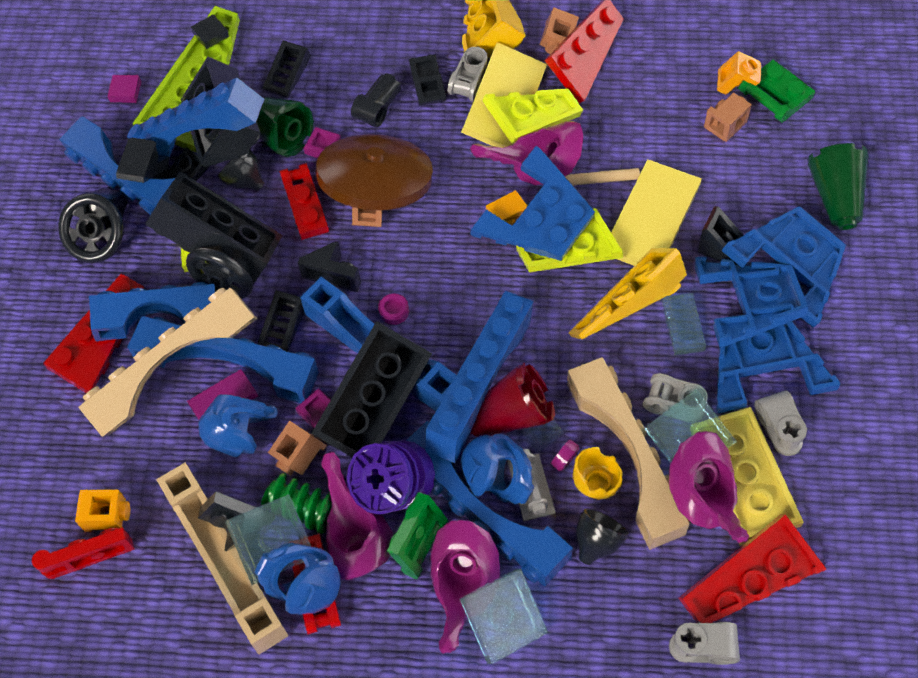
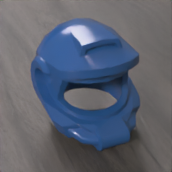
[198,394,278,457]
[461,434,534,504]
[254,543,341,615]

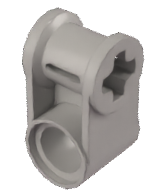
[448,47,488,102]
[643,373,708,423]
[754,390,807,456]
[669,622,740,665]

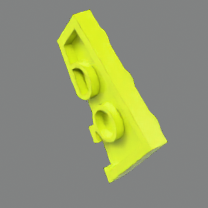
[482,89,583,145]
[516,208,623,272]

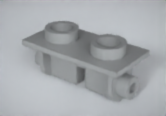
[507,449,556,521]

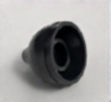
[217,149,265,192]
[576,508,629,565]

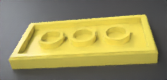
[461,42,547,148]
[611,159,702,266]
[690,407,804,546]

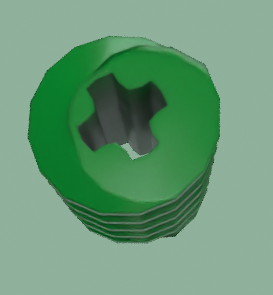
[261,473,332,534]

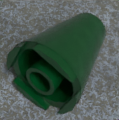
[256,97,314,157]
[807,143,869,230]

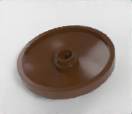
[316,134,433,210]

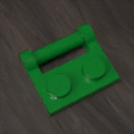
[739,59,815,123]
[387,492,448,579]

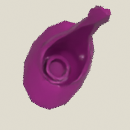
[470,121,584,185]
[669,431,749,543]
[321,451,393,580]
[431,520,500,654]

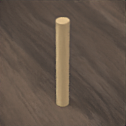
[565,168,640,186]

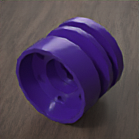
[347,440,435,515]

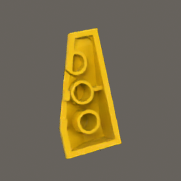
[462,0,526,58]
[568,248,687,339]

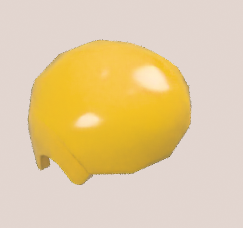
[572,447,623,500]

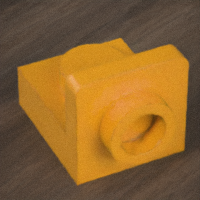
[717,51,761,95]

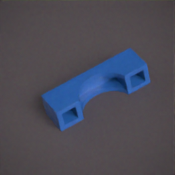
[89,282,215,341]

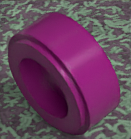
[378,293,409,325]
[551,439,580,471]

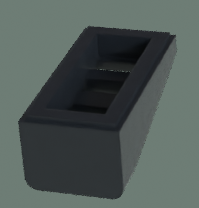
[262,40,311,98]
[257,290,305,352]

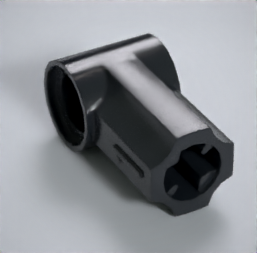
[351,73,401,128]

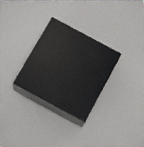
[191,14,229,49]

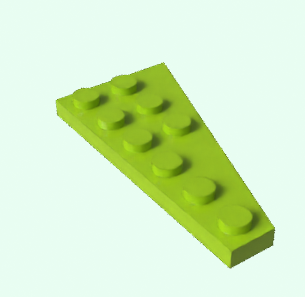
[132,6,240,153]

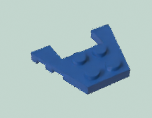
[470,146,595,261]
[721,206,846,328]
[694,257,808,347]
[716,321,840,413]

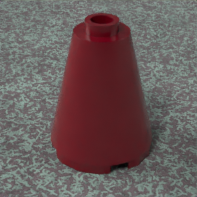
[470,363,555,437]

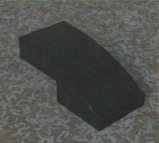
[409,54,446,106]

